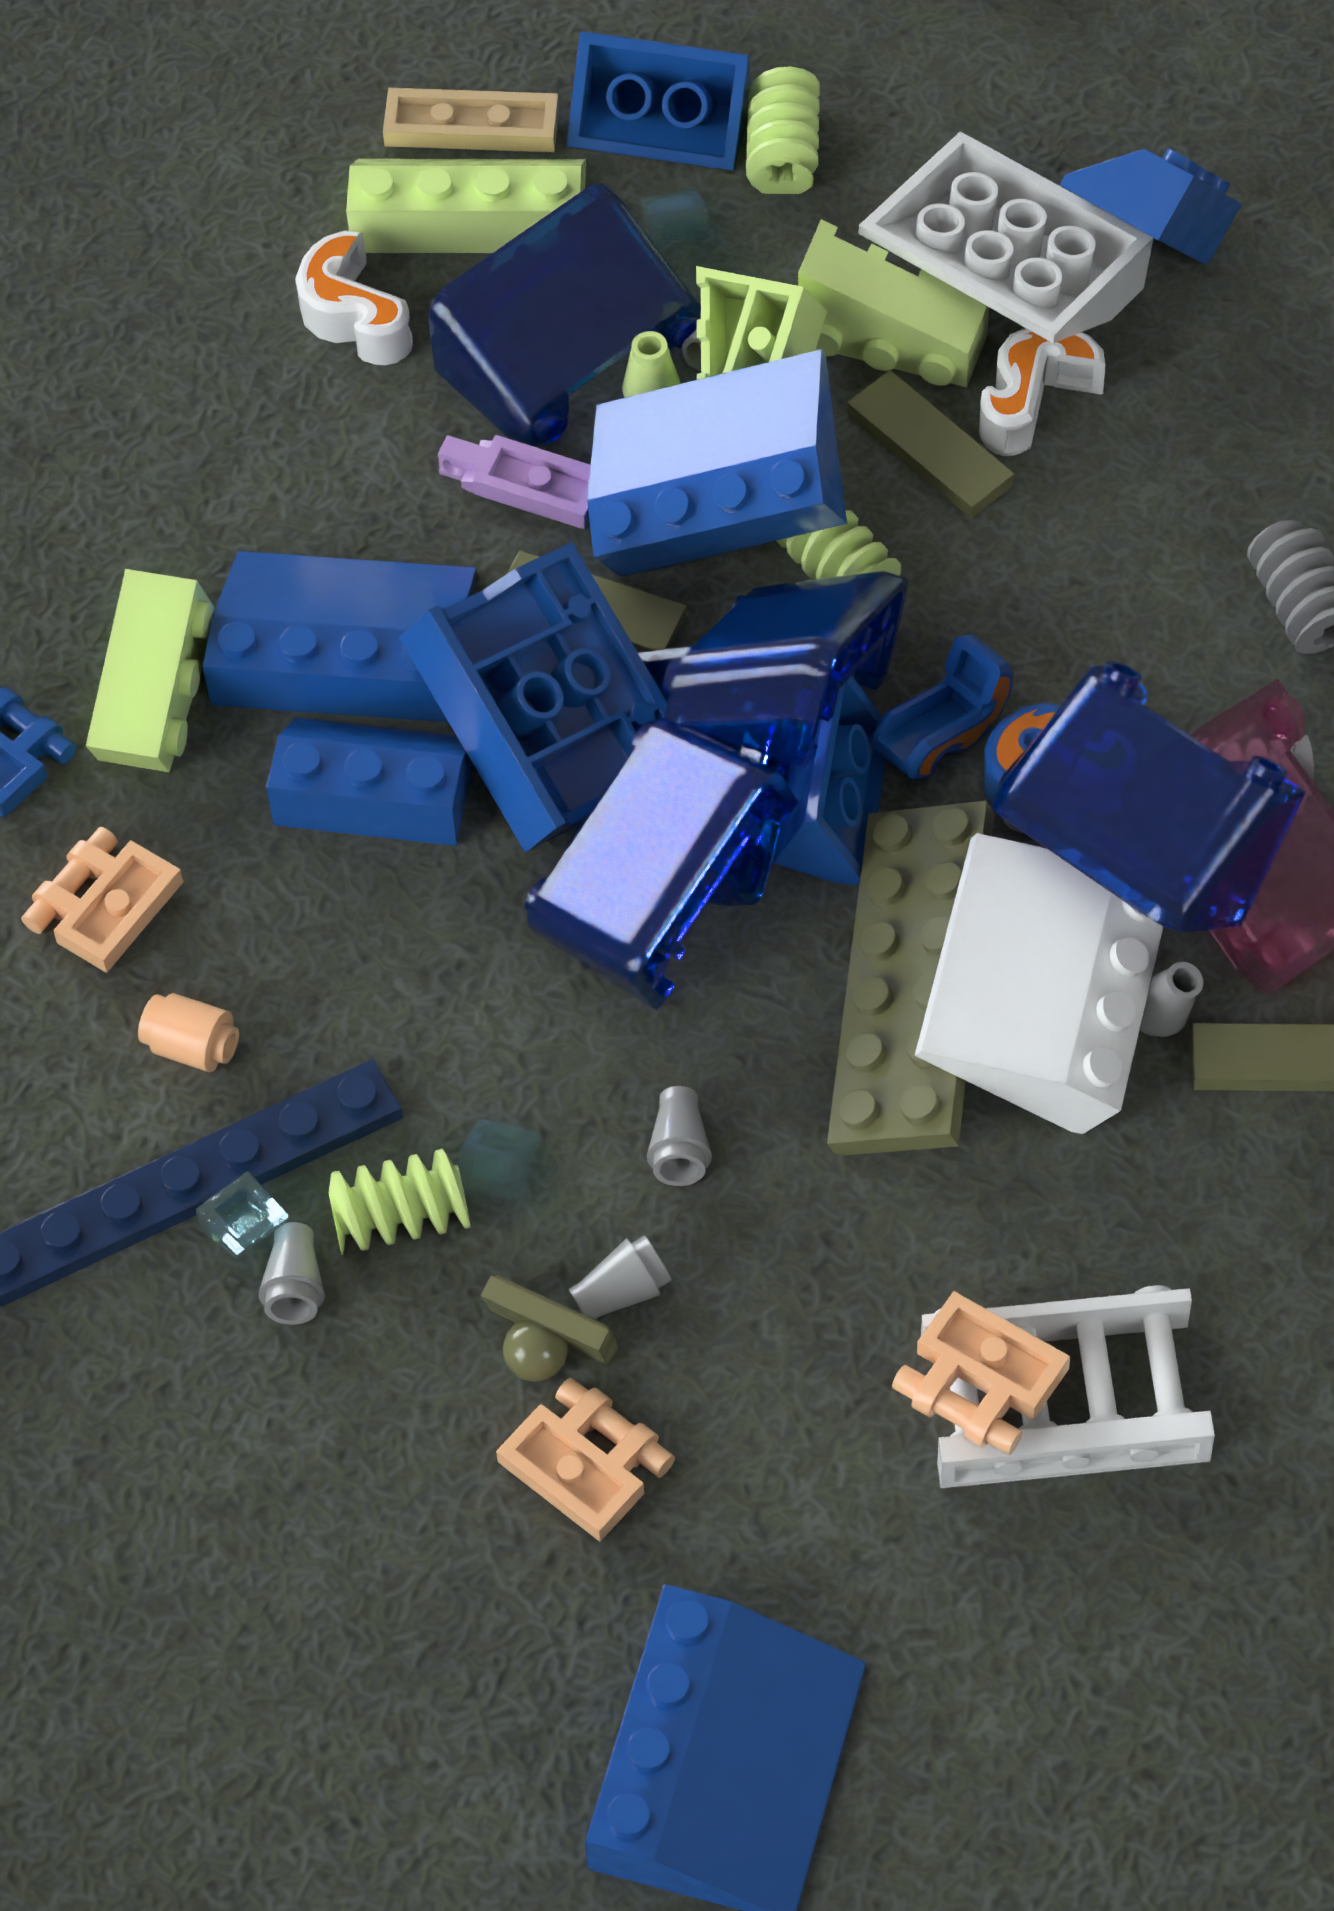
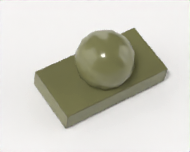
[480,1275,619,1382]

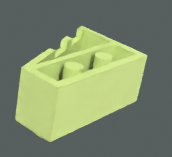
[798,219,989,388]
[696,266,827,380]
[86,569,215,772]

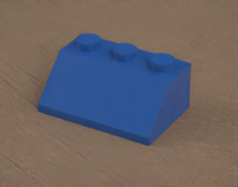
[1060,148,1242,265]
[266,718,473,846]

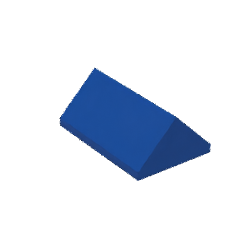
[566,31,751,171]
[774,662,887,885]

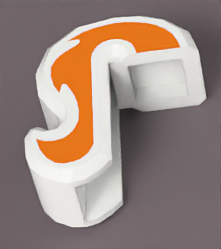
[295,230,413,365]
[979,328,1105,456]

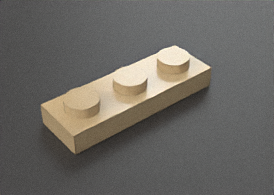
[383,88,559,152]

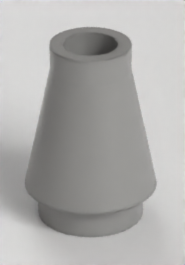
[1140,962,1203,1037]
[647,1086,712,1186]
[258,1222,325,1325]
[568,1235,672,1320]

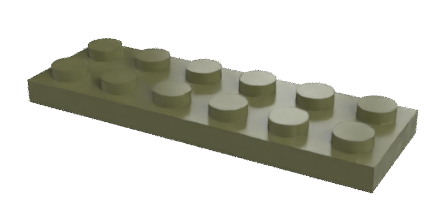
[827,800,995,1155]

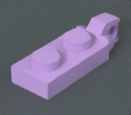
[438,435,591,530]

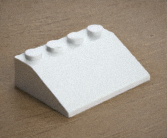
[858,131,1153,343]
[915,833,1171,1134]

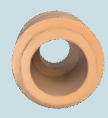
[138,993,239,1073]

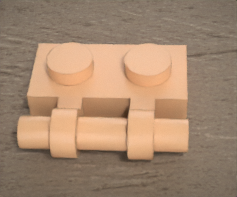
[21,827,183,973]
[892,1291,1070,1455]
[496,1377,675,1542]

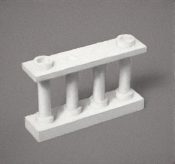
[921,1285,1215,1488]

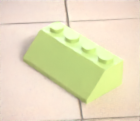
[346,159,586,253]

